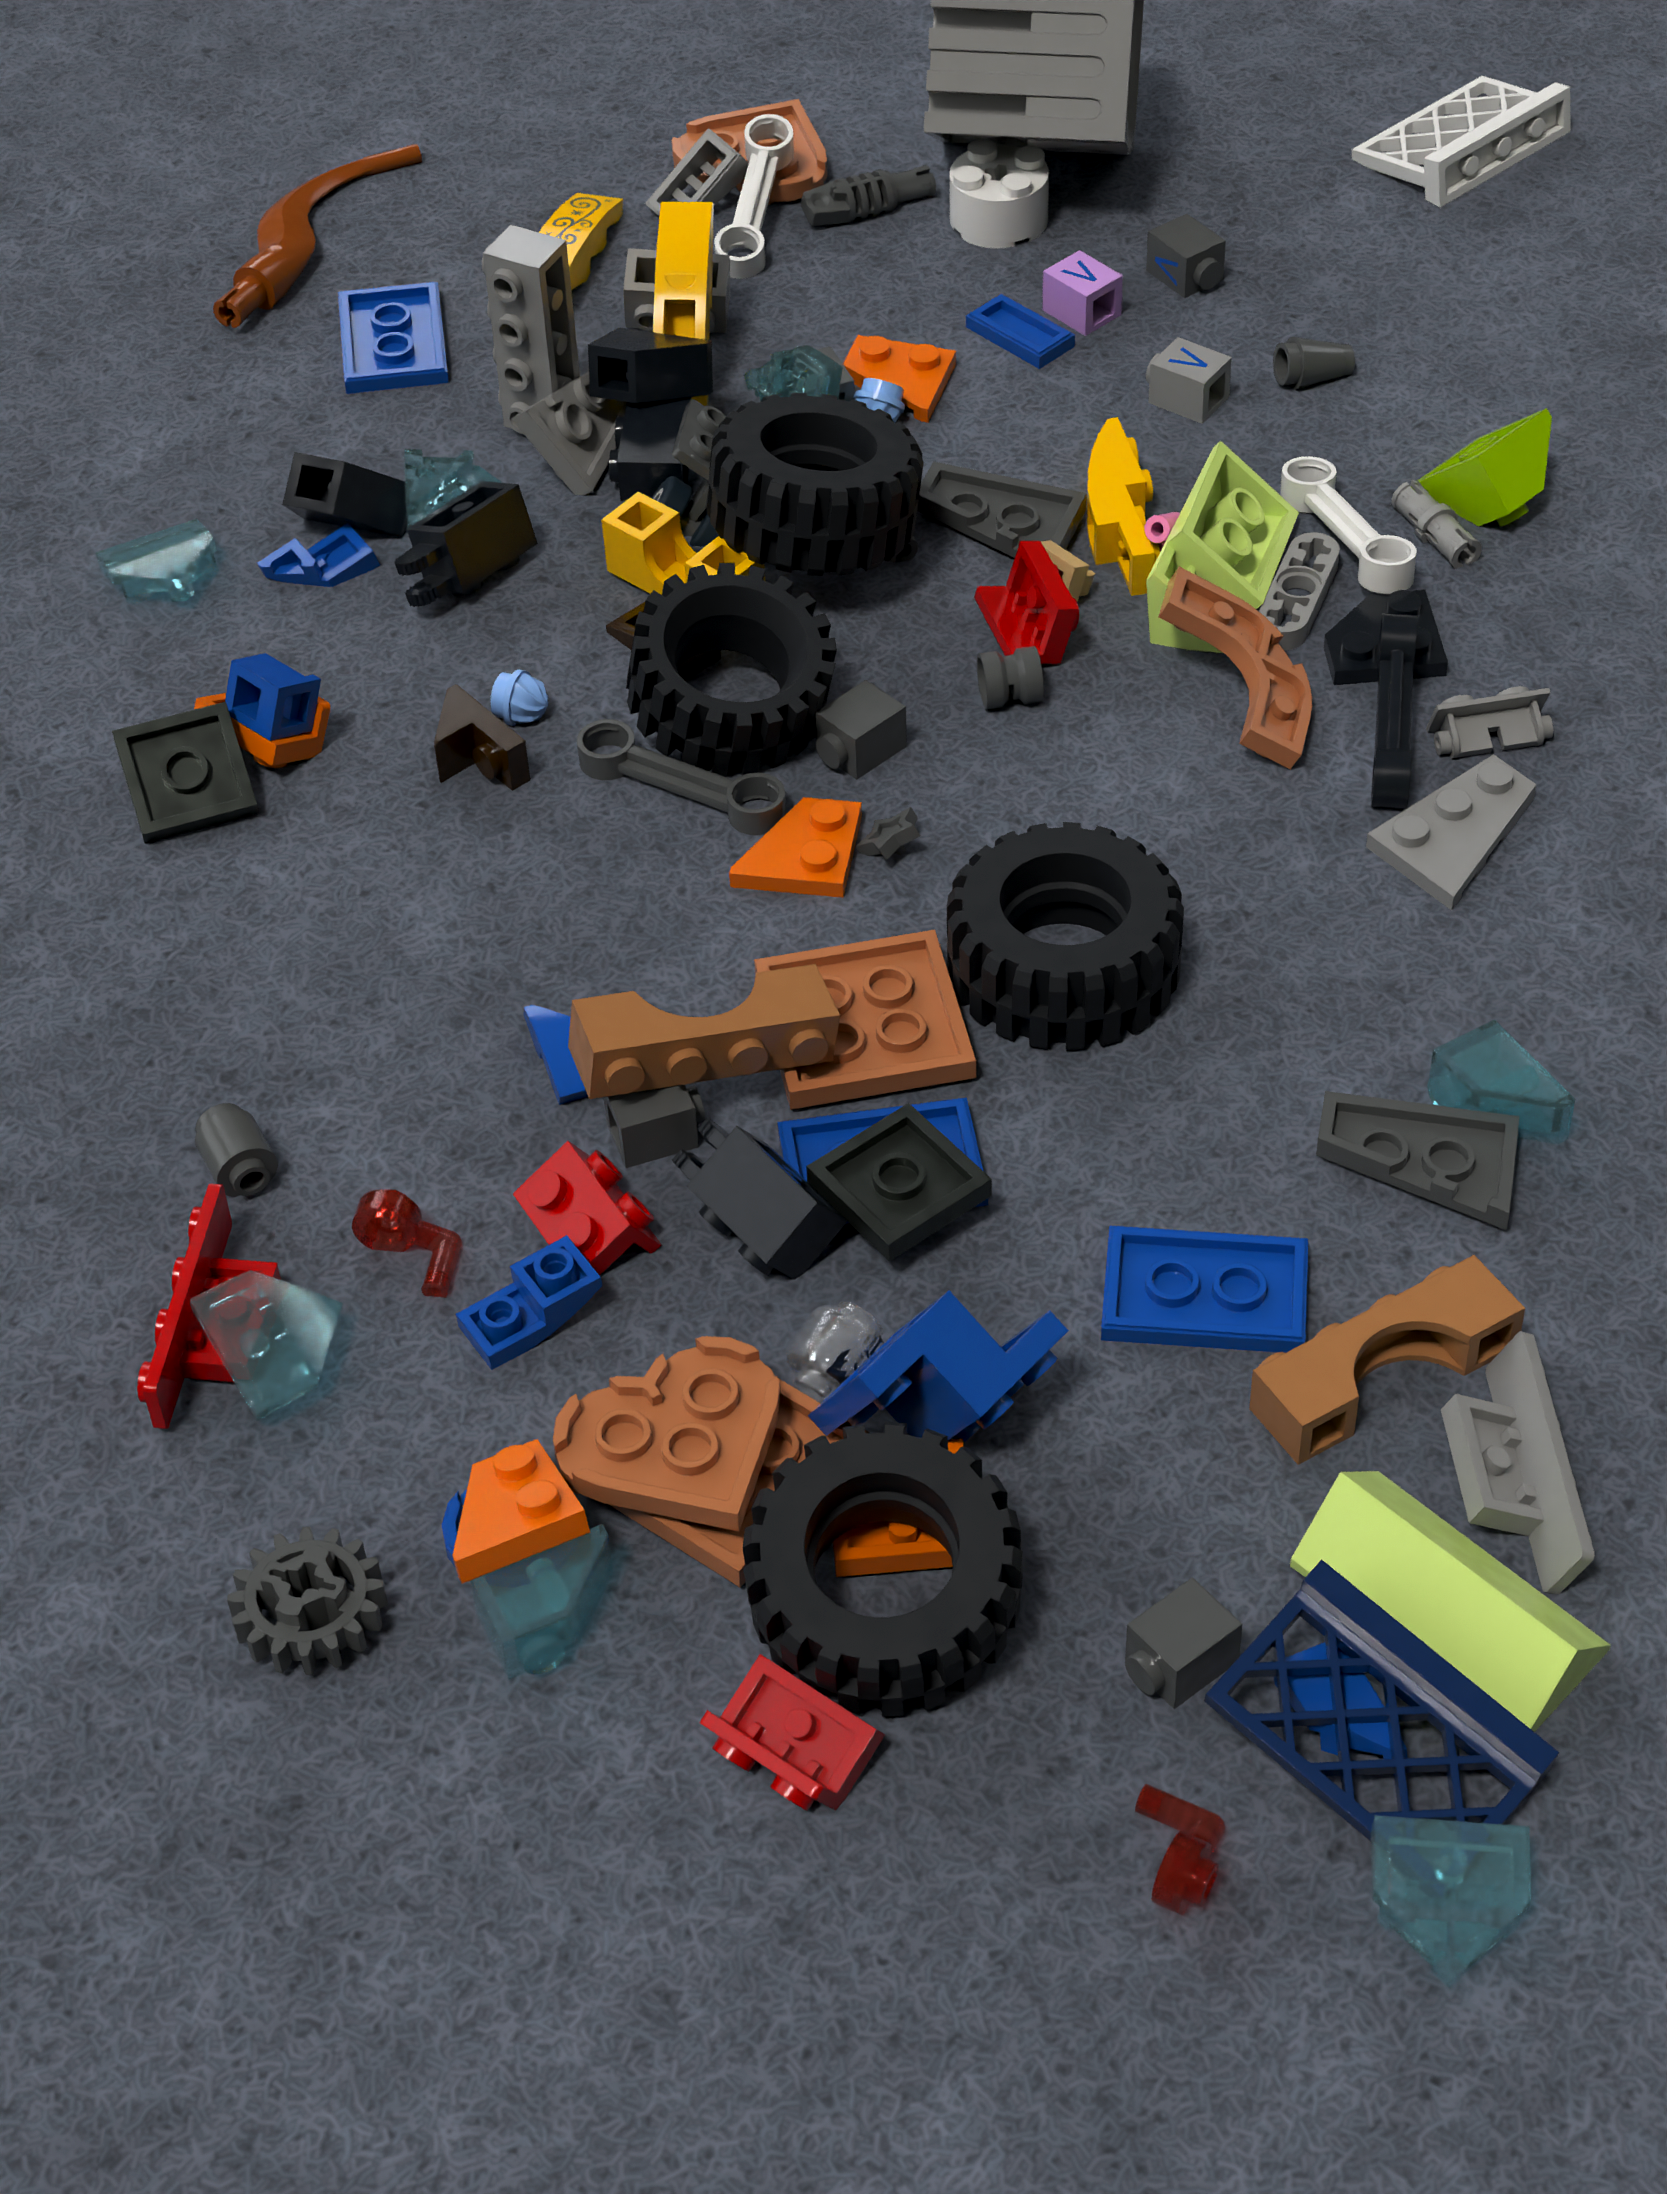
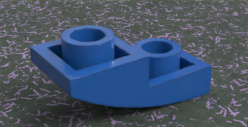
[456,1235,602,1370]

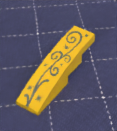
[539,193,623,290]

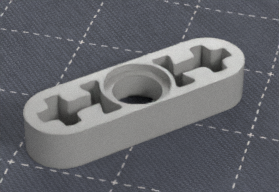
[1259,532,1340,651]

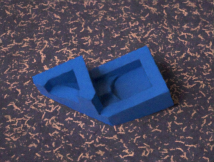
[257,523,380,587]
[523,1005,588,1105]
[1274,1642,1407,1759]

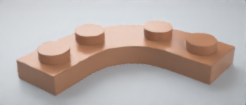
[1158,567,1312,769]

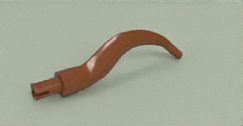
[213,144,422,328]

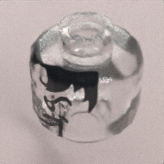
[786,1301,884,1403]

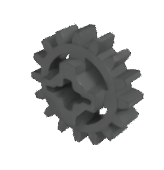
[227,1527,387,1675]

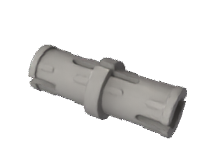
[1392,480,1482,569]

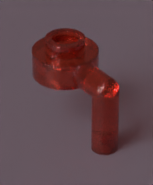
[352,1189,462,1298]
[1135,1784,1225,1915]

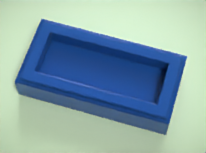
[966,294,1075,369]

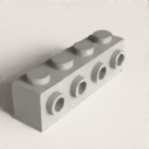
[482,225,580,434]

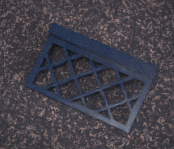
[1204,1559,1560,1898]

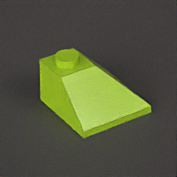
[1410,408,1552,527]

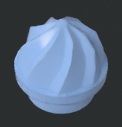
[853,378,905,422]
[490,669,548,727]

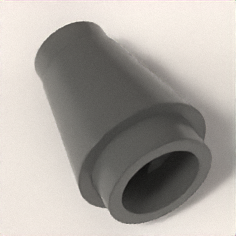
[1273,337,1355,390]

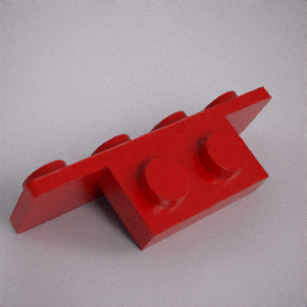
[137,1183,281,1429]

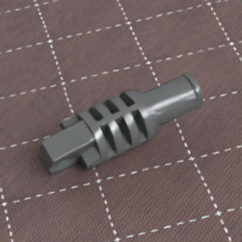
[801,165,936,226]

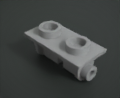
[1426,686,1554,759]

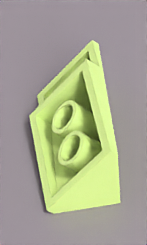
[1146,441,1299,653]
[1290,1471,1611,1732]

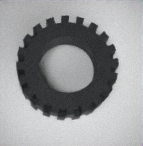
[626,563,837,777]

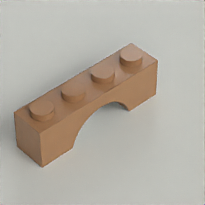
[568,964,840,1099]
[1249,1255,1525,1465]

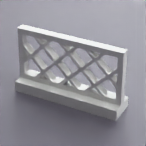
[1352,76,1571,207]

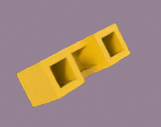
[601,492,765,595]

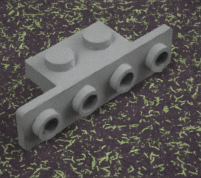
[1441,1331,1595,1594]

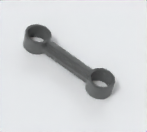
[577,719,786,835]

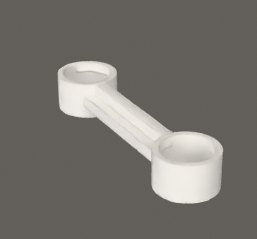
[714,114,794,279]
[1280,456,1417,594]

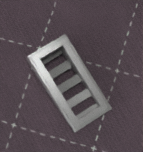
[645,128,749,216]

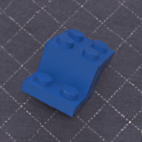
[808,1290,1068,1443]

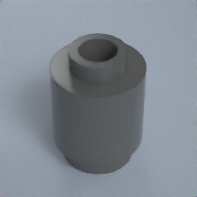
[195,1103,278,1197]

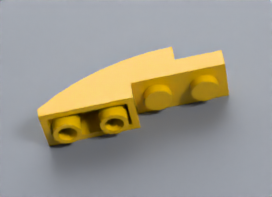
[653,202,714,406]
[1087,417,1160,596]

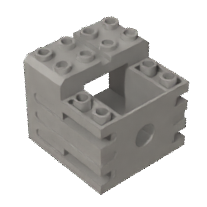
[924,0,1144,155]

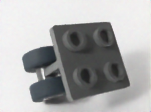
[652,399,726,547]

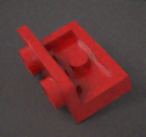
[974,541,1079,664]
[513,1141,662,1275]
[699,1654,885,1811]

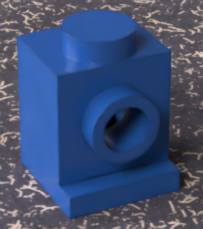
[225,653,321,741]

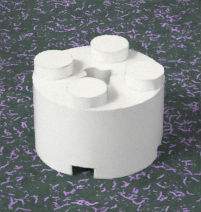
[950,139,1049,248]

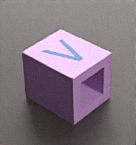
[1043,250,1123,336]

